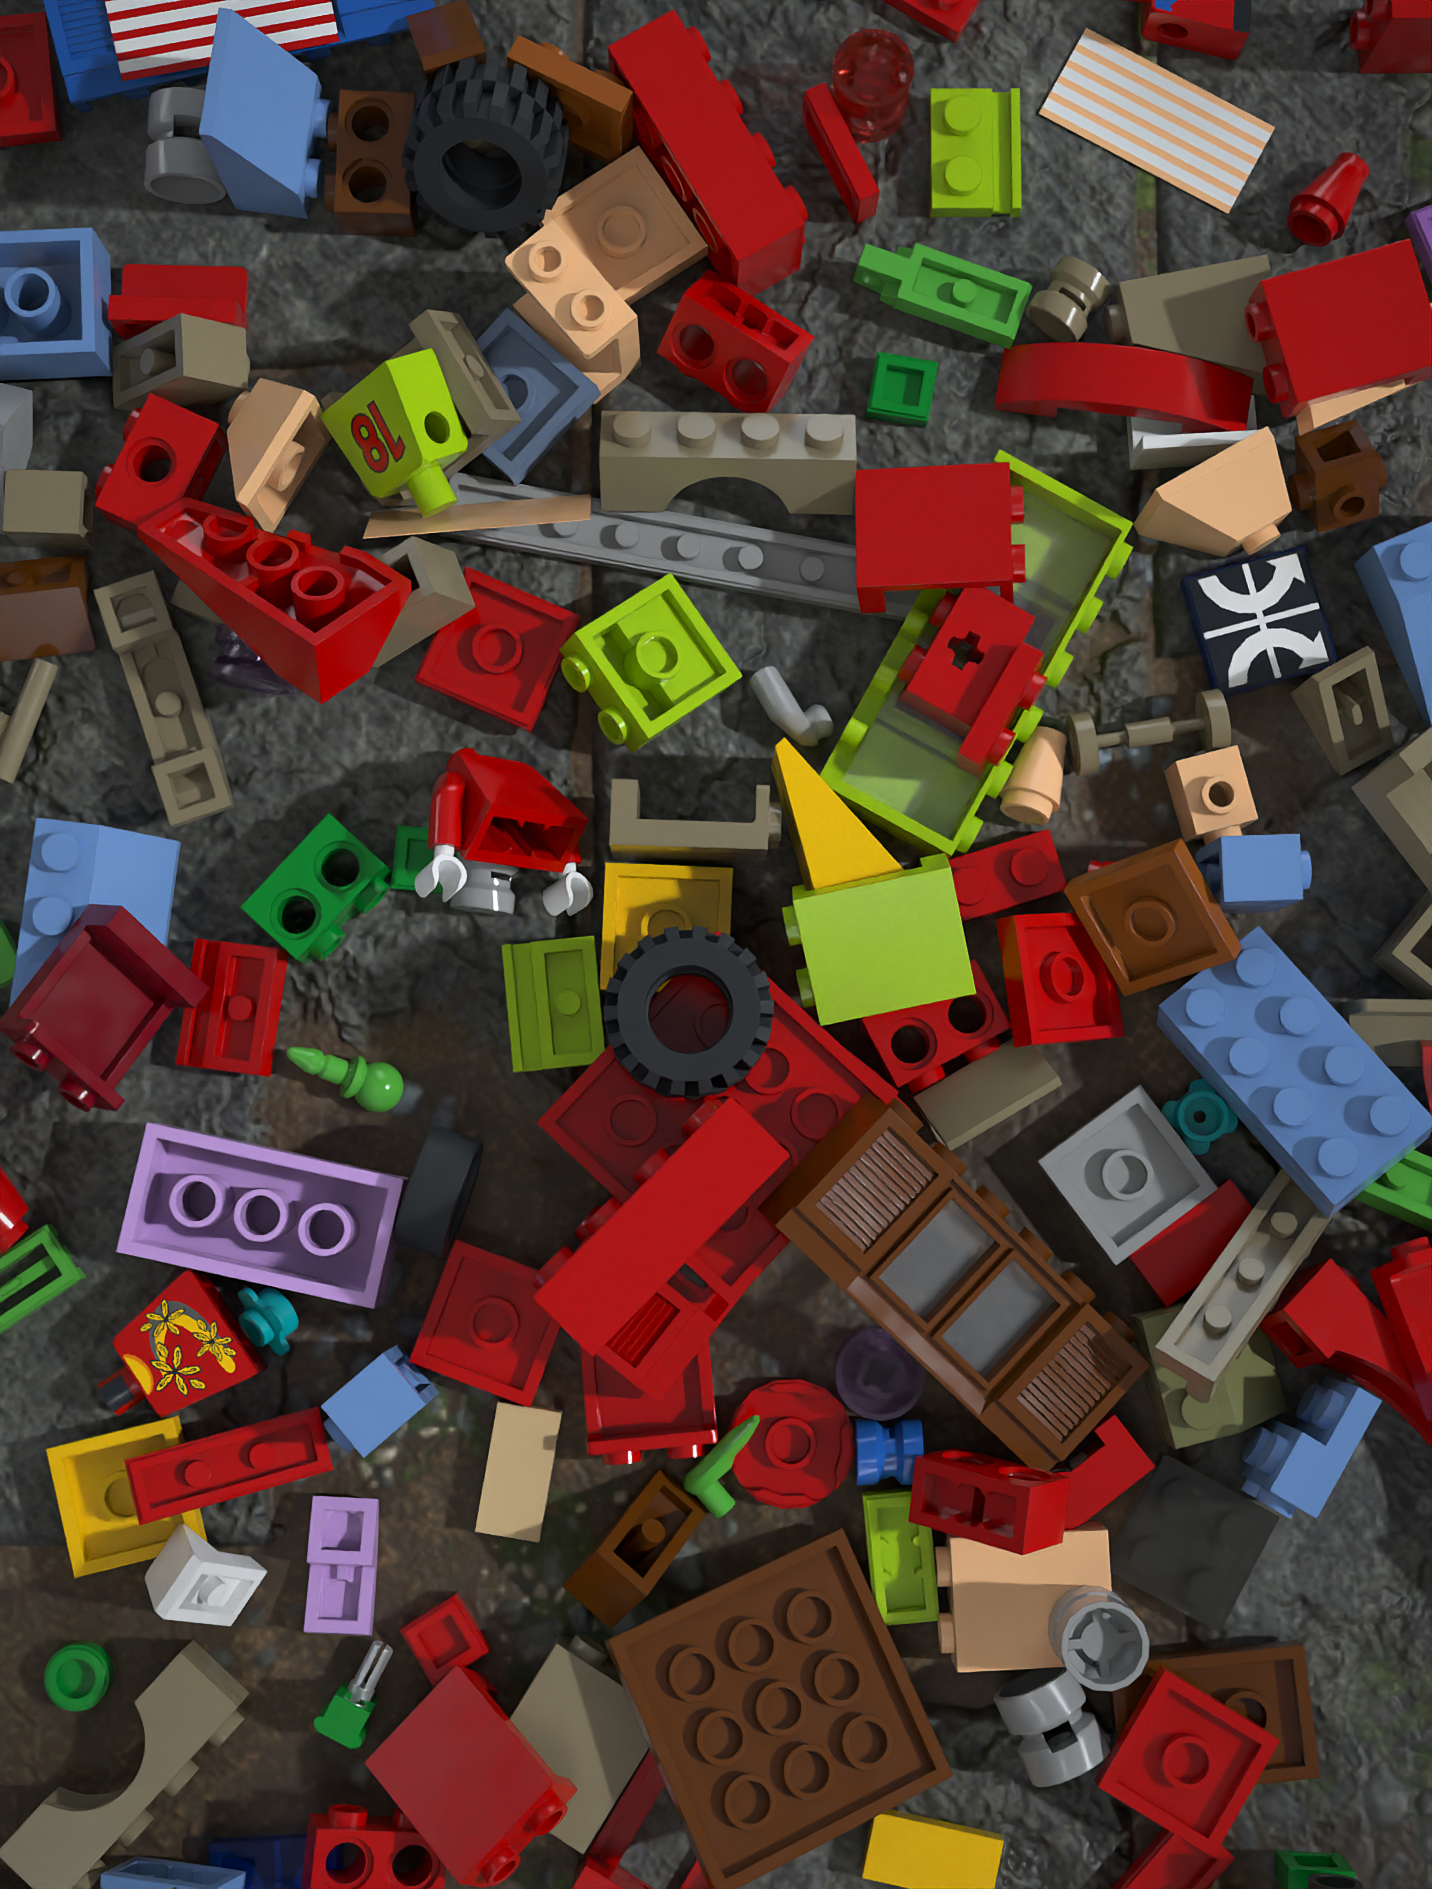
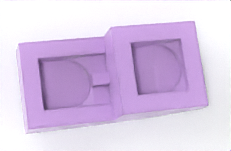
[304,1496,379,1636]

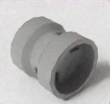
[450,851,519,916]

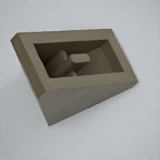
[1290,646,1395,776]

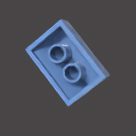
[9,818,181,1008]

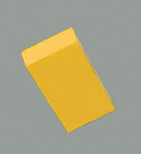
[861,1809,1004,1889]

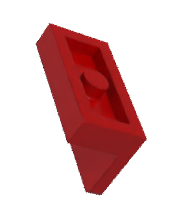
[108,264,249,340]

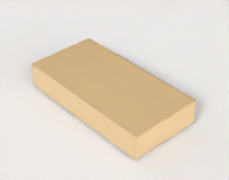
[475,1400,563,1543]

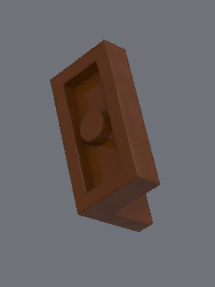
[0,553,97,661]

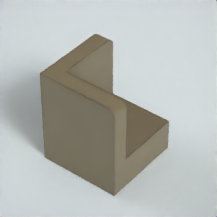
[2,469,97,550]

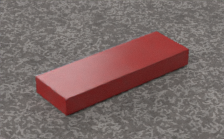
[123,1406,333,1525]

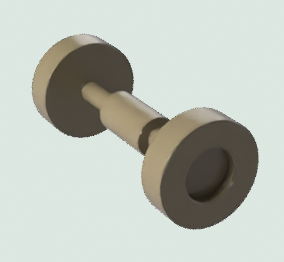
[1066,689,1231,777]

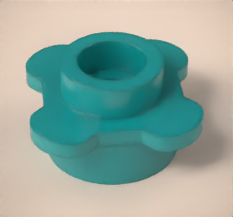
[1161,1079,1238,1155]
[238,1287,299,1356]

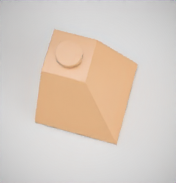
[227,378,332,533]
[1133,426,1292,558]

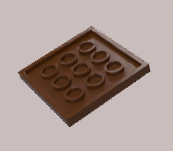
[604,1528,953,1889]

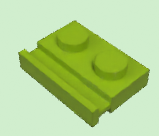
[928,88,1022,218]
[501,936,606,1073]

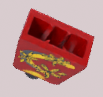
[98,1268,269,1418]

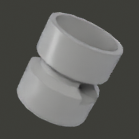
[144,87,226,204]
[1048,1585,1149,1692]
[994,1667,1110,1787]

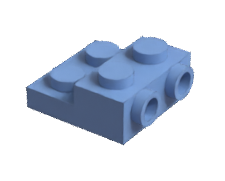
[1241,1376,1382,1519]

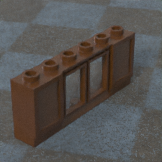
[757,1092,1151,1471]

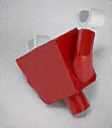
[414,748,593,916]

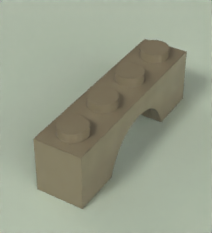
[599,411,857,515]
[0,1640,250,1889]

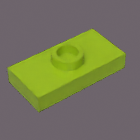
[861,1487,939,1626]

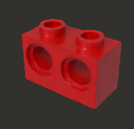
[656,269,815,413]
[857,959,1011,1094]
[908,1447,1070,1555]
[301,1804,446,1889]

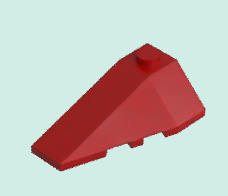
[136,497,412,705]

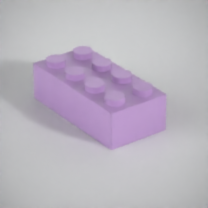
[116,1122,409,1309]

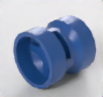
[854,1419,923,1485]

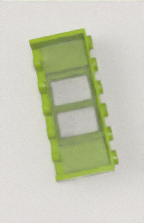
[819,449,1133,859]

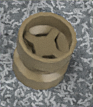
[1025,256,1112,342]

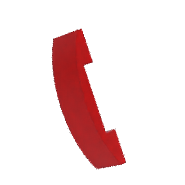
[994,342,1254,434]

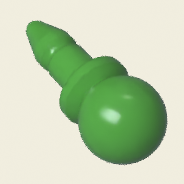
[286,1047,404,1113]

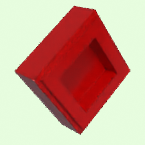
[400,1592,491,1687]

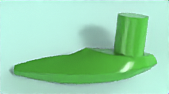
[683,1415,760,1519]

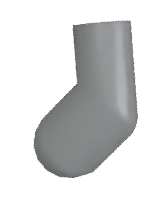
[749,666,834,747]

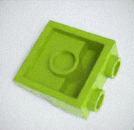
[559,572,743,753]

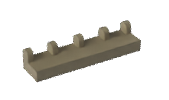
[1152,1168,1339,1403]

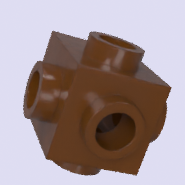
[1288,419,1387,533]

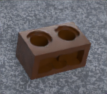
[324,90,418,237]

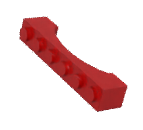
[1258,1258,1432,1448]

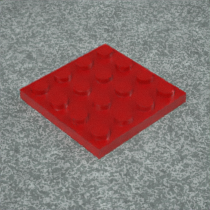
[537,930,911,1305]

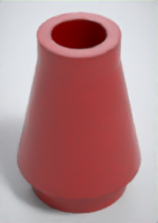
[1287,152,1369,247]

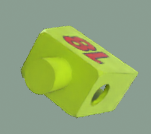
[320,348,468,518]

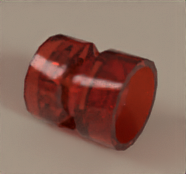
[830,29,914,143]

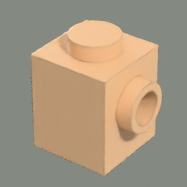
[1164,745,1258,846]

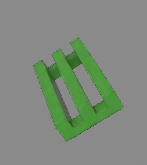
[0,1224,86,1334]

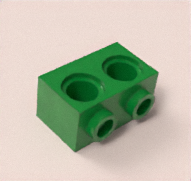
[240,813,392,965]

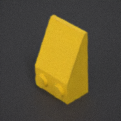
[771,738,904,891]

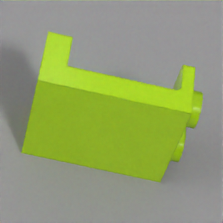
[782,853,976,1026]

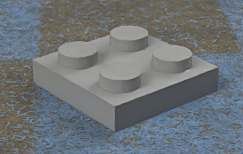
[1035,1085,1218,1266]

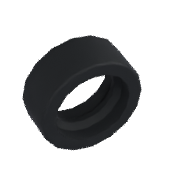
[394,1126,484,1258]

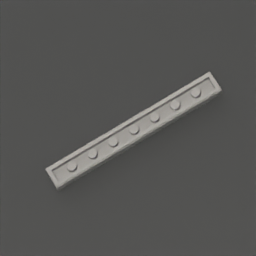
[438,472,922,621]

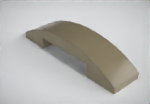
[93,570,234,828]

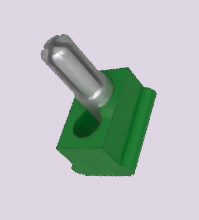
[313,1641,393,1749]

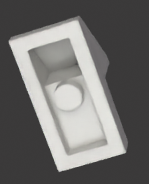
[145,1523,268,1626]

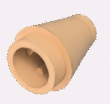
[999,726,1068,825]

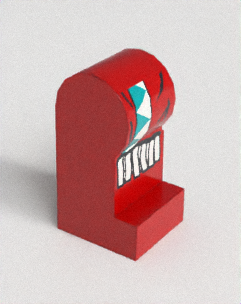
[1049,1411,1155,1529]

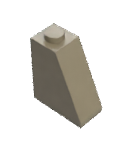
[1103,254,1272,397]

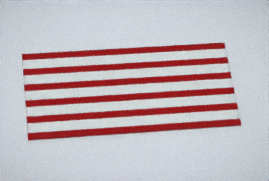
[105,0,340,82]

